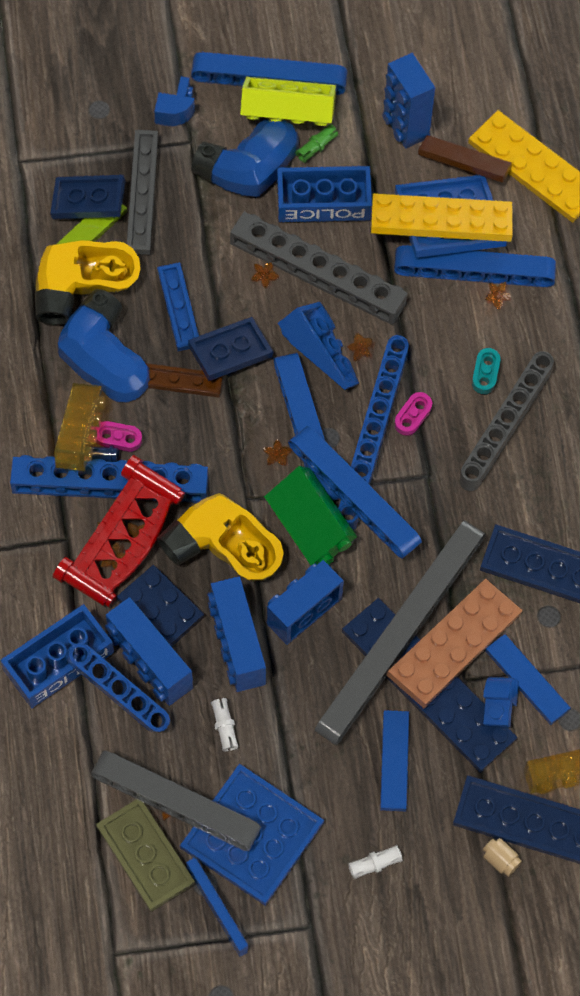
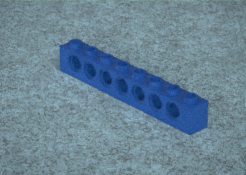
[10,455,208,503]

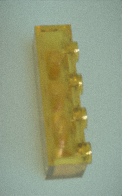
[55,383,106,471]
[524,749,580,794]

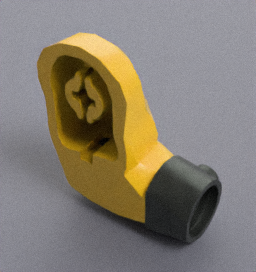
[35,240,141,325]
[157,493,284,581]

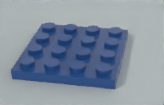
[395,175,507,258]
[180,764,324,906]

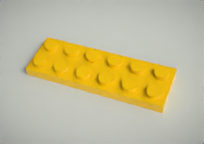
[468,110,580,223]
[371,194,512,242]

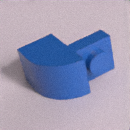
[154,76,195,126]
[483,677,519,727]

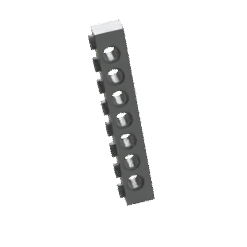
[230,212,407,325]

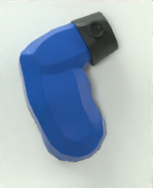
[191,119,300,197]
[58,289,151,402]

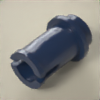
[88,445,119,462]

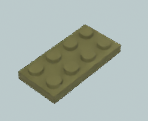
[96,799,195,912]

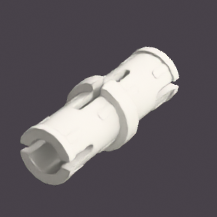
[211,698,238,752]
[348,845,402,879]

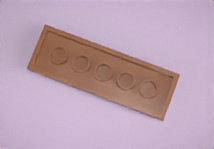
[387,579,523,708]

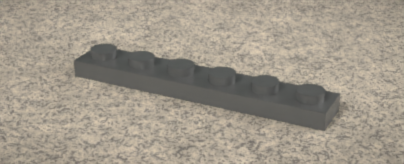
[127,130,158,255]

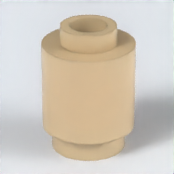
[483,838,522,877]

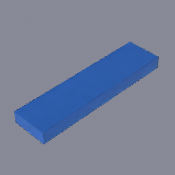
[157,262,199,351]
[485,634,571,725]
[380,710,409,812]
[186,858,248,957]

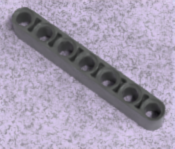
[459,351,554,491]
[91,751,261,851]

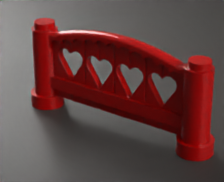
[52,455,185,608]

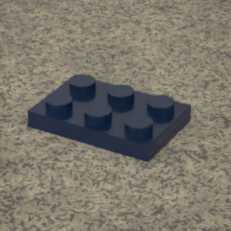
[50,175,125,219]
[188,317,273,381]
[117,565,204,647]

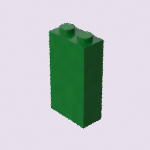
[264,466,357,565]

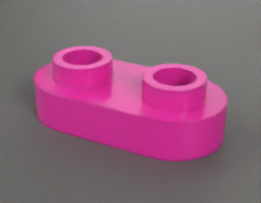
[395,392,432,436]
[94,421,142,452]

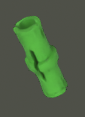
[295,124,338,163]

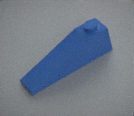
[278,302,359,390]

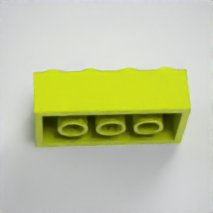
[240,77,336,126]

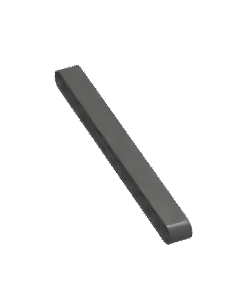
[315,520,486,745]

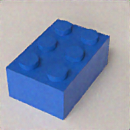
[267,560,344,645]

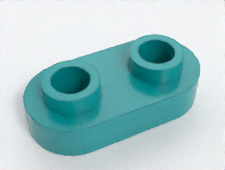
[472,348,501,394]

